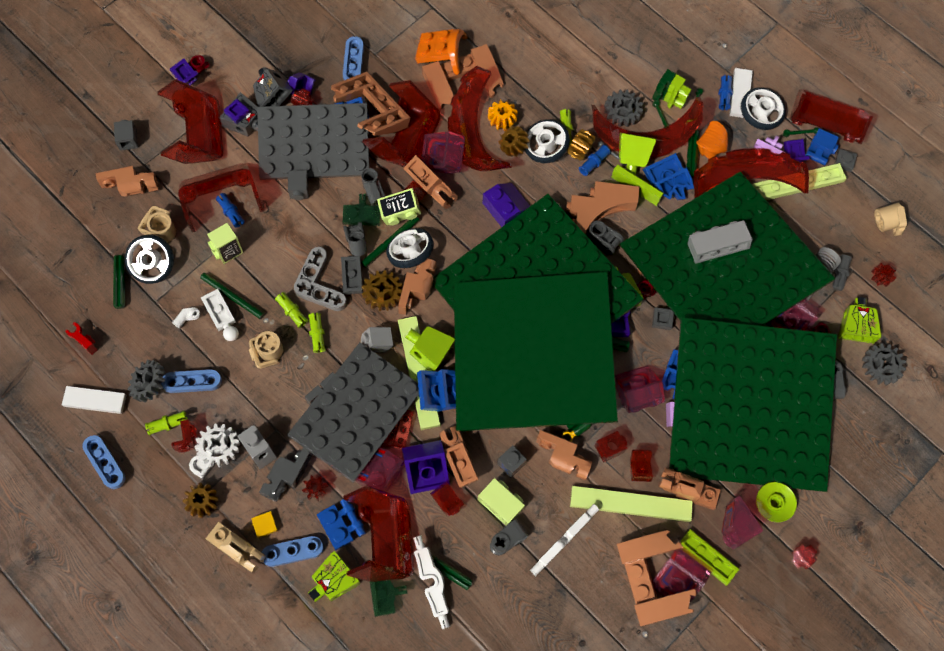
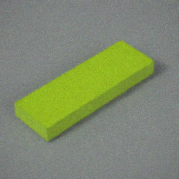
[611,165,663,206]
[680,529,739,586]

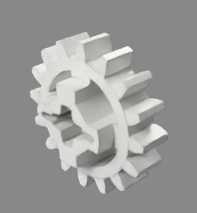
[195,424,240,467]

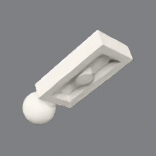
[201,289,239,341]

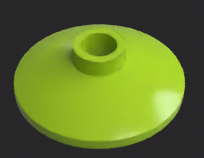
[756,482,797,523]

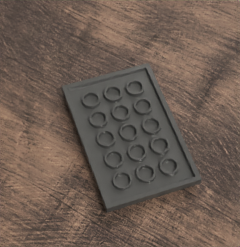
[257,103,369,180]
[288,342,419,483]

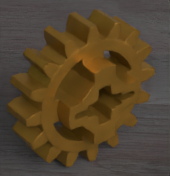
[362,270,403,311]

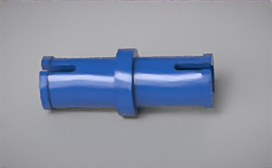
[718,75,733,110]
[579,145,611,176]
[216,193,245,228]

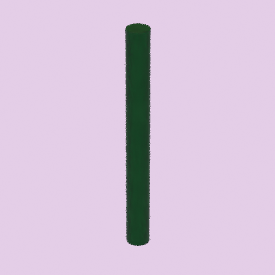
[361,217,420,268]
[200,272,265,319]

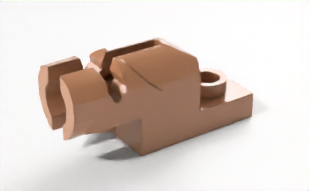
[403,155,458,209]
[96,166,159,196]
[398,258,437,315]
[440,426,479,488]
[536,430,592,480]
[659,467,720,510]

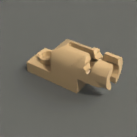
[206,522,266,573]

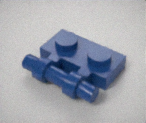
[316,498,366,551]

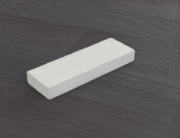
[729,68,752,118]
[62,386,127,414]

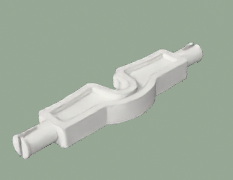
[530,504,599,576]
[413,535,450,629]

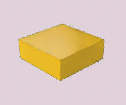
[251,511,278,539]

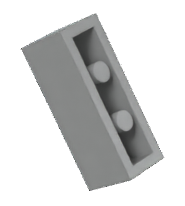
[688,220,752,264]

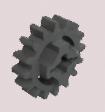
[604,89,643,127]
[862,343,906,386]
[127,359,166,403]

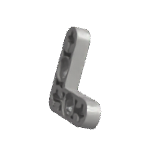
[294,247,347,311]

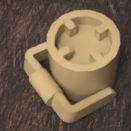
[874,203,907,236]
[138,206,176,243]
[249,331,284,369]

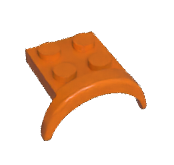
[415,29,467,75]

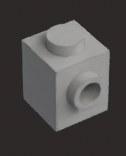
[361,327,393,352]

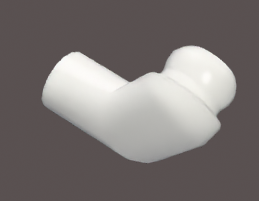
[172,307,200,328]

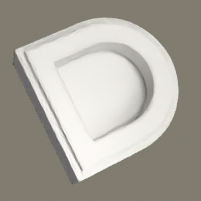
[189,455,212,479]

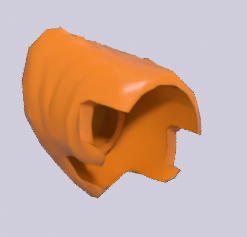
[696,121,728,160]

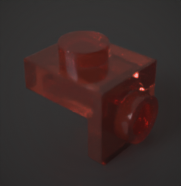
[171,420,197,453]
[629,450,653,482]
[430,481,464,516]

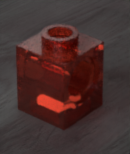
[594,431,627,463]

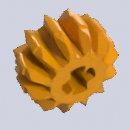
[487,99,518,131]

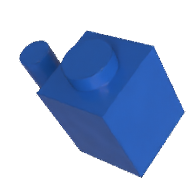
[805,128,839,166]

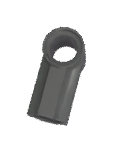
[361,168,385,207]

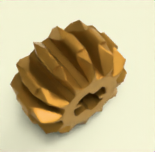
[498,126,530,157]
[568,129,595,161]
[182,483,219,518]

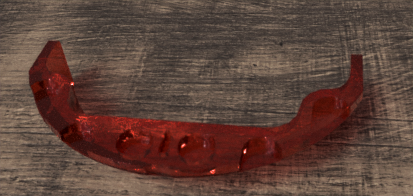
[448,66,512,171]
[591,97,703,158]
[694,148,809,198]

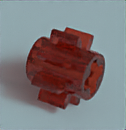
[291,88,313,106]
[871,263,896,287]
[302,475,328,501]
[791,544,817,570]

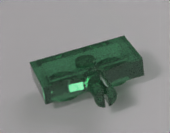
[342,194,381,226]
[369,571,408,617]

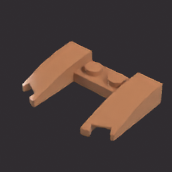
[422,44,504,111]
[331,72,410,136]
[617,530,697,626]

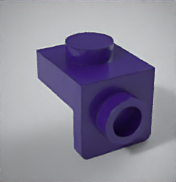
[169,58,199,87]
[287,72,315,95]
[784,139,810,166]
[611,311,630,337]

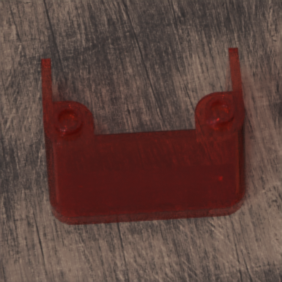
[157,79,224,164]
[362,80,441,167]
[790,89,873,144]
[178,163,264,233]
[343,485,415,582]

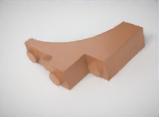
[566,181,639,235]

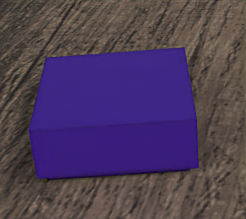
[224,99,250,124]

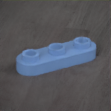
[343,36,364,80]
[161,370,222,393]
[83,435,125,489]
[262,536,323,567]

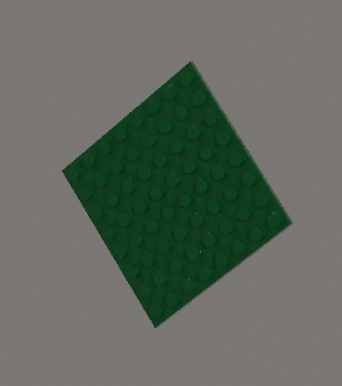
[620,172,835,326]
[432,194,643,324]
[454,272,618,431]
[669,318,837,492]

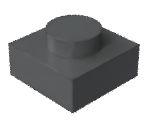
[834,149,857,172]
[652,307,673,330]

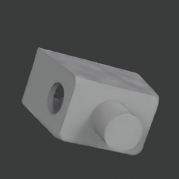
[237,425,277,470]

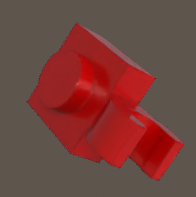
[65,322,98,355]

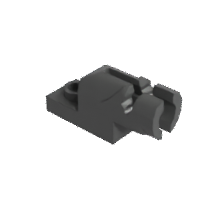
[259,447,313,502]

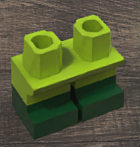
[652,69,692,109]

